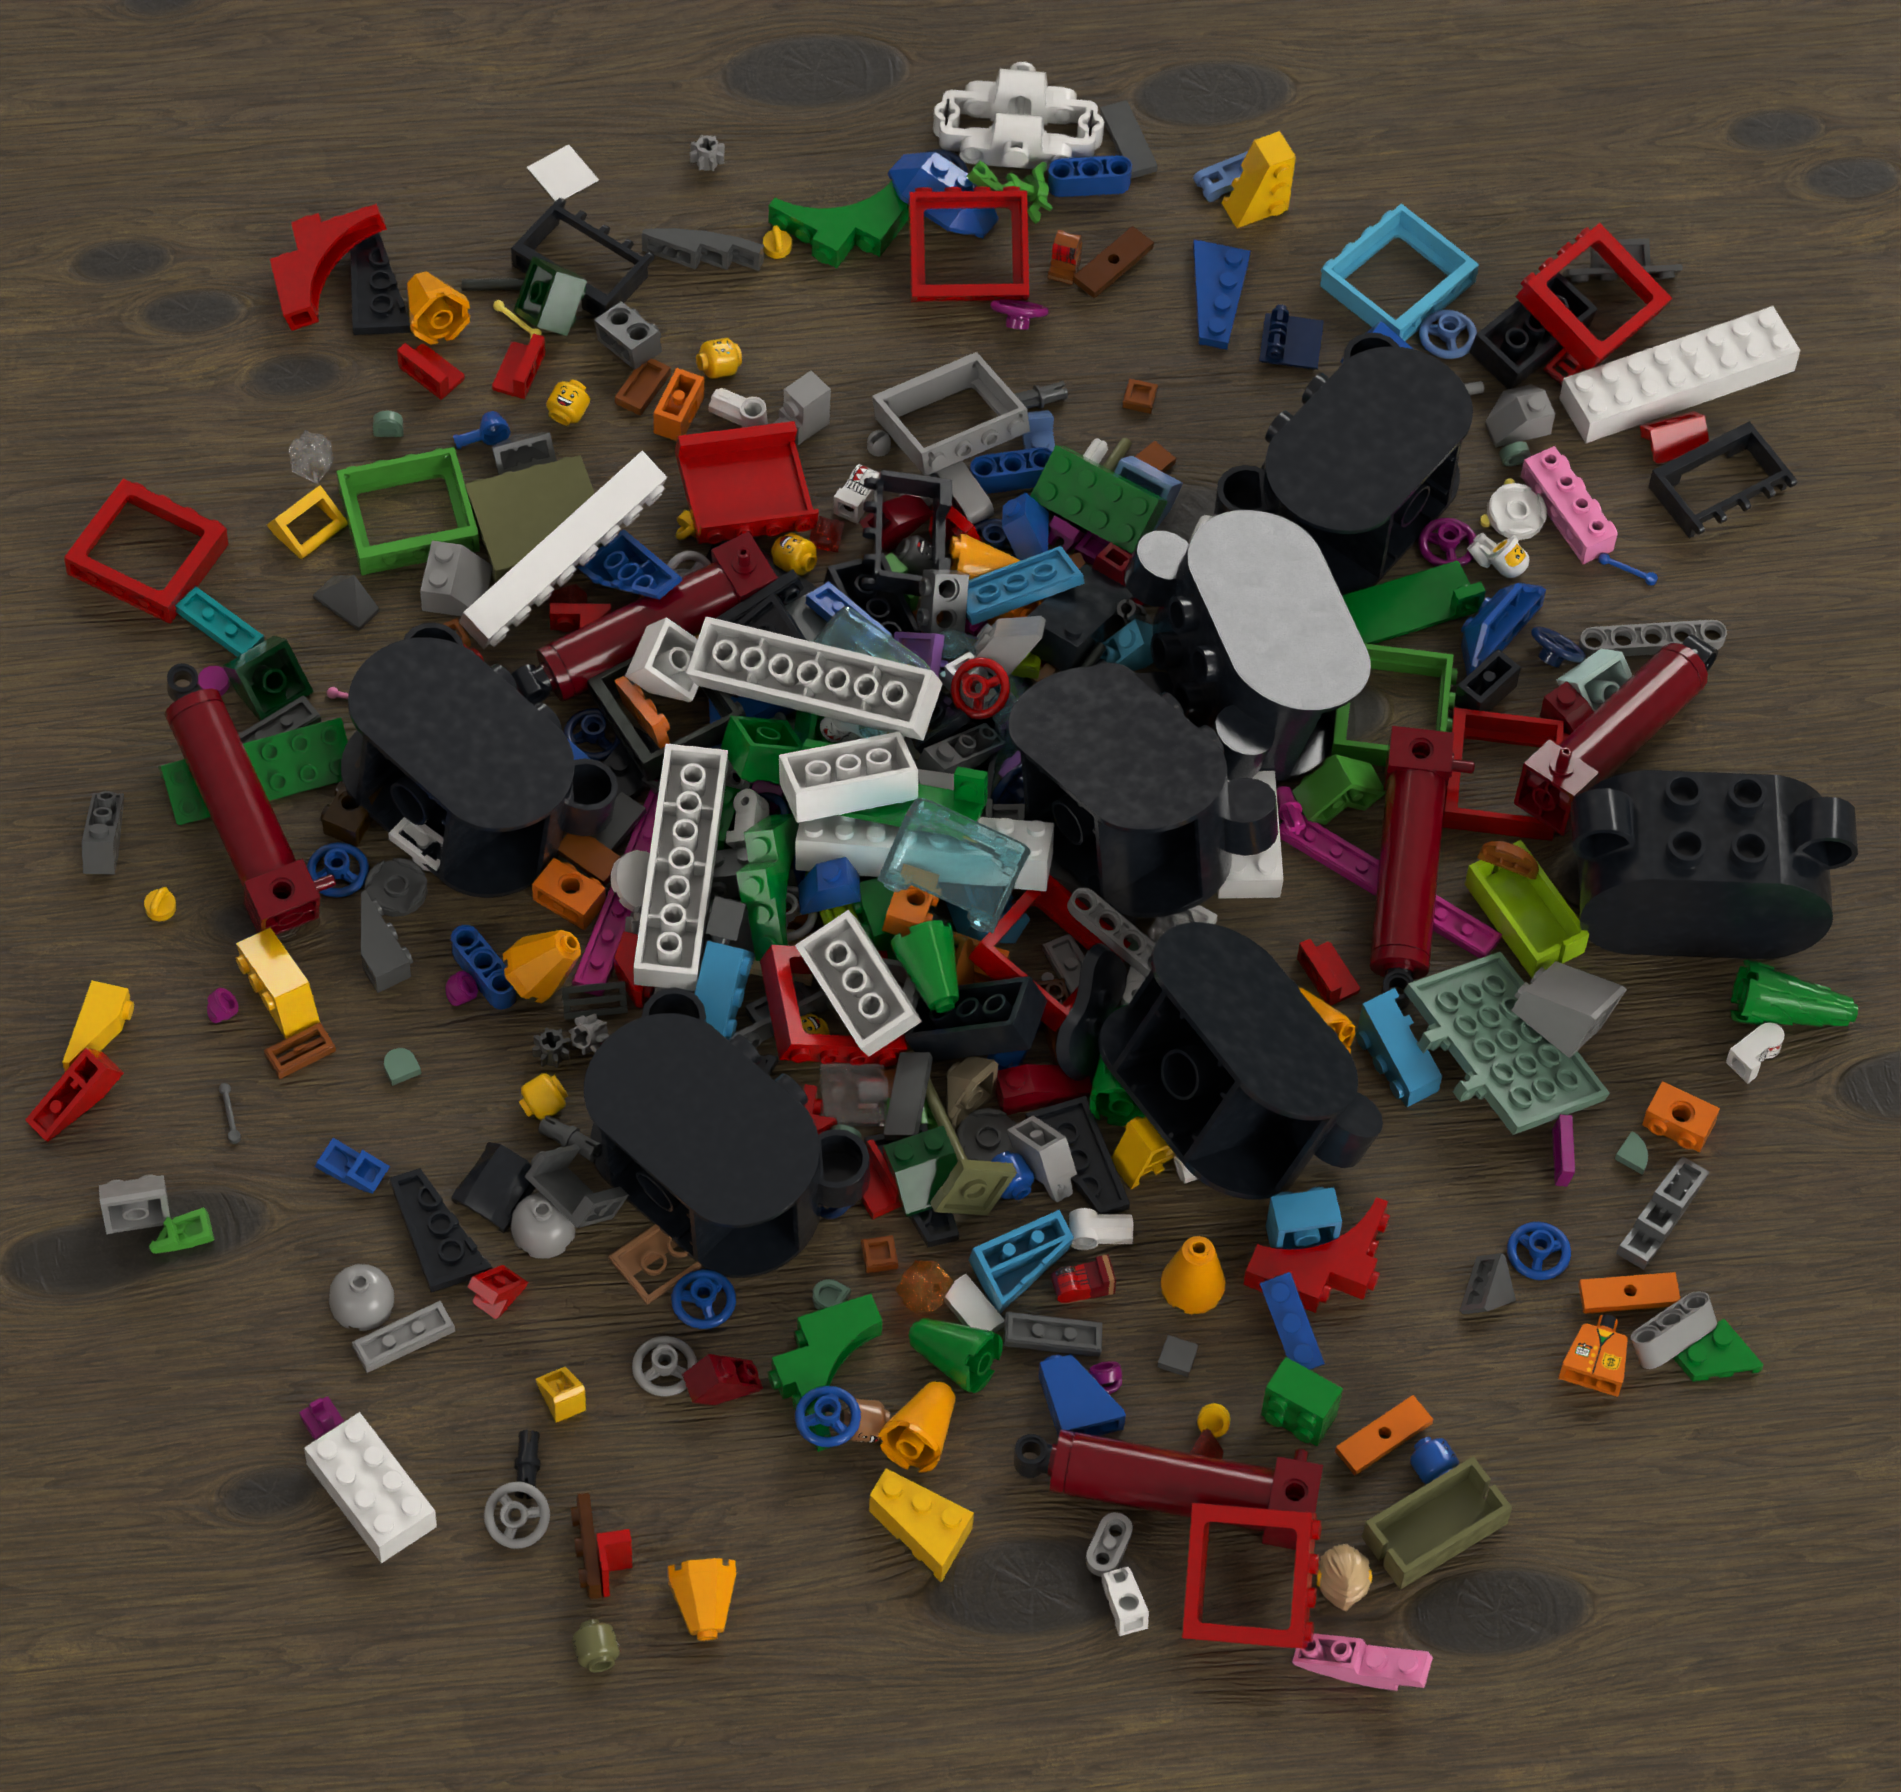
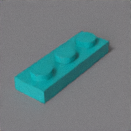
[175,586,265,657]

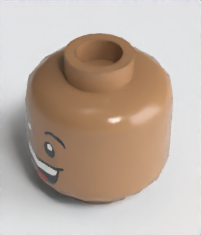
[840,1398,890,1443]

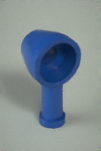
[453,411,510,450]

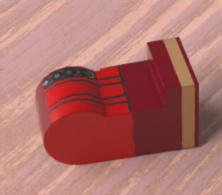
[1051,1254,1116,1303]

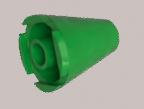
[890,920,959,1013]
[908,1318,1003,1393]

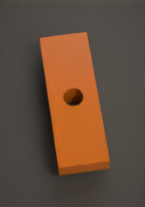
[614,676,671,749]
[1579,1272,1681,1314]
[1335,1395,1433,1476]

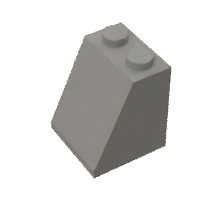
[1511,961,1627,1059]

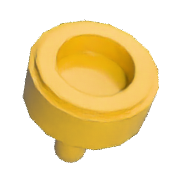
[763,225,792,259]
[675,510,697,540]
[144,887,176,921]
[1197,1403,1231,1438]

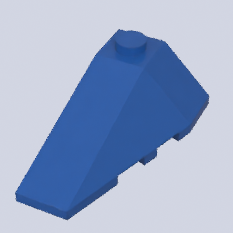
[577,529,683,599]

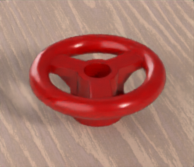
[951,657,1010,719]

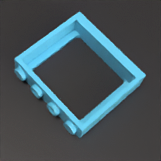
[1320,203,1479,341]

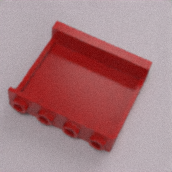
[675,421,819,544]

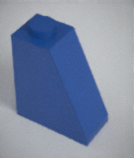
[1038,1354,1126,1438]

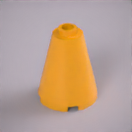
[1161,1236,1226,1314]
[878,1382,956,1473]

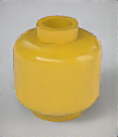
[519,1073,568,1121]

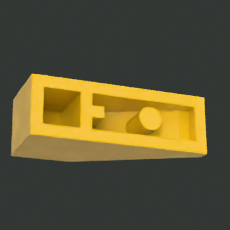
[62,980,134,1072]

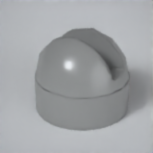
[867,430,891,457]

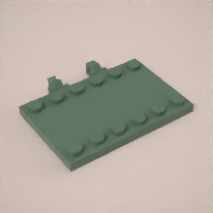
[1404,952,1610,1135]

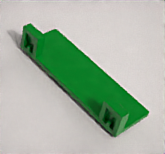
[1342,561,1486,644]
[158,717,348,825]
[803,739,988,839]

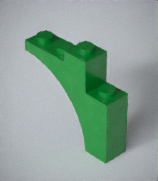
[768,180,909,269]
[736,813,800,961]
[768,1293,883,1452]

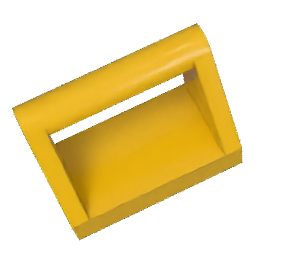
[267,485,348,559]

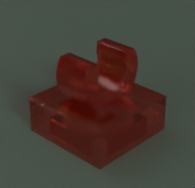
[809,516,845,553]

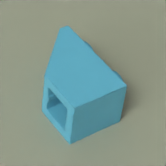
[1100,619,1153,671]

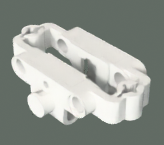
[933,62,1104,170]

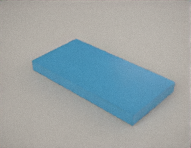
[966,546,1085,625]

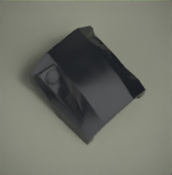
[451,1142,536,1234]

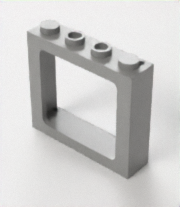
[872,352,1030,476]

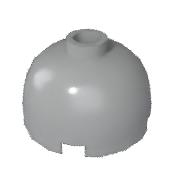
[511,1192,576,1259]
[329,1264,394,1331]

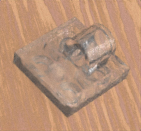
[819,1064,888,1126]

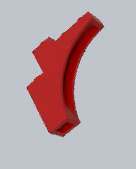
[270,204,387,331]
[1243,1197,1391,1313]

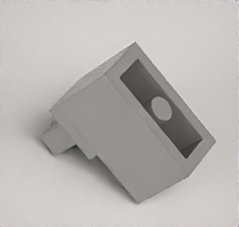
[773,370,831,445]
[1007,1115,1077,1202]

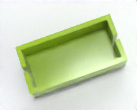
[1464,840,1589,978]

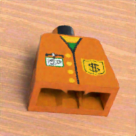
[1558,1314,1628,1397]

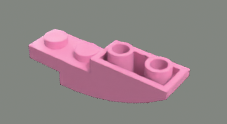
[1292,1633,1433,1691]

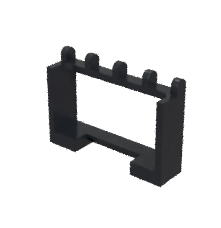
[511,197,655,318]
[1648,421,1797,538]
[861,470,952,597]

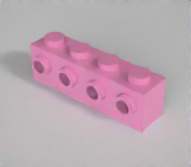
[1521,446,1617,564]

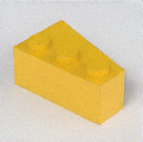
[1221,131,1296,228]
[236,928,320,1039]
[1111,1116,1176,1189]
[869,1468,974,1582]

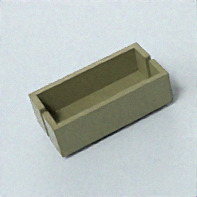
[1362,1456,1512,1590]

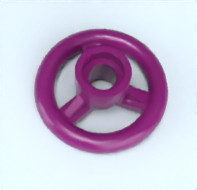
[990,300,1049,330]
[1418,518,1476,567]

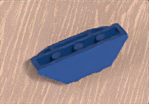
[888,152,999,238]
[1461,583,1546,676]

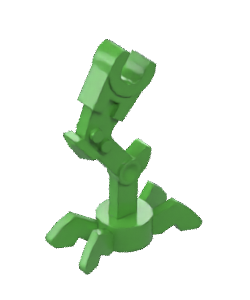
[967,161,1052,224]

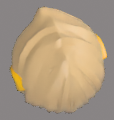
[1317,1544,1372,1611]

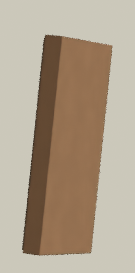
[608,1224,702,1305]

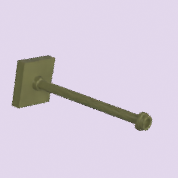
[906,1041,1017,1216]

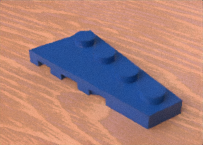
[1193,239,1251,350]

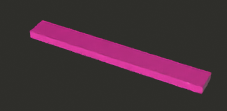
[572,779,658,996]
[1279,814,1502,958]

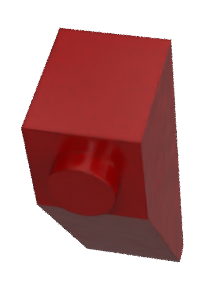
[25,1047,124,1142]

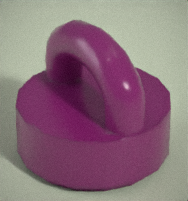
[445,971,478,1006]
[207,988,238,1023]
[1088,1361,1123,1394]

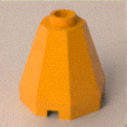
[407,271,470,345]
[502,930,581,1003]
[667,1558,736,1641]

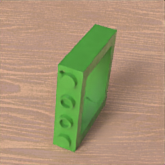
[337,447,480,575]

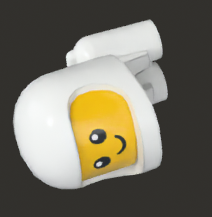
[1467,532,1529,578]

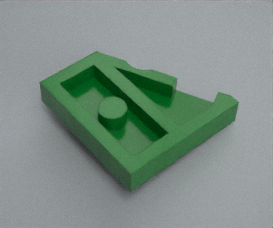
[1673,1318,1764,1382]

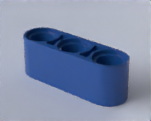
[1047,155,1132,197]
[970,447,1052,494]
[451,925,516,1009]

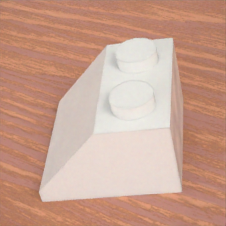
[625,617,699,702]

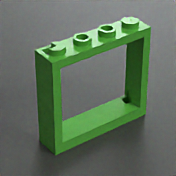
[1331,643,1458,767]

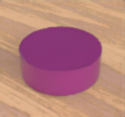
[198,666,230,696]

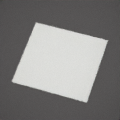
[527,145,599,201]

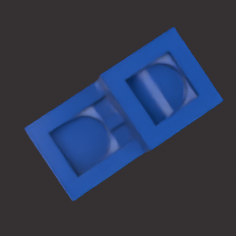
[315,1138,390,1194]

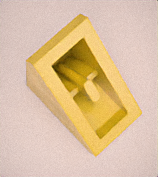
[535,1366,586,1423]

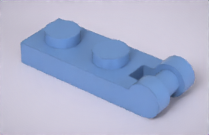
[1193,151,1248,202]

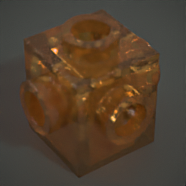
[895,1260,954,1312]

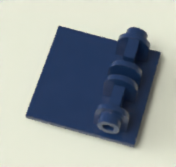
[1259,304,1324,369]

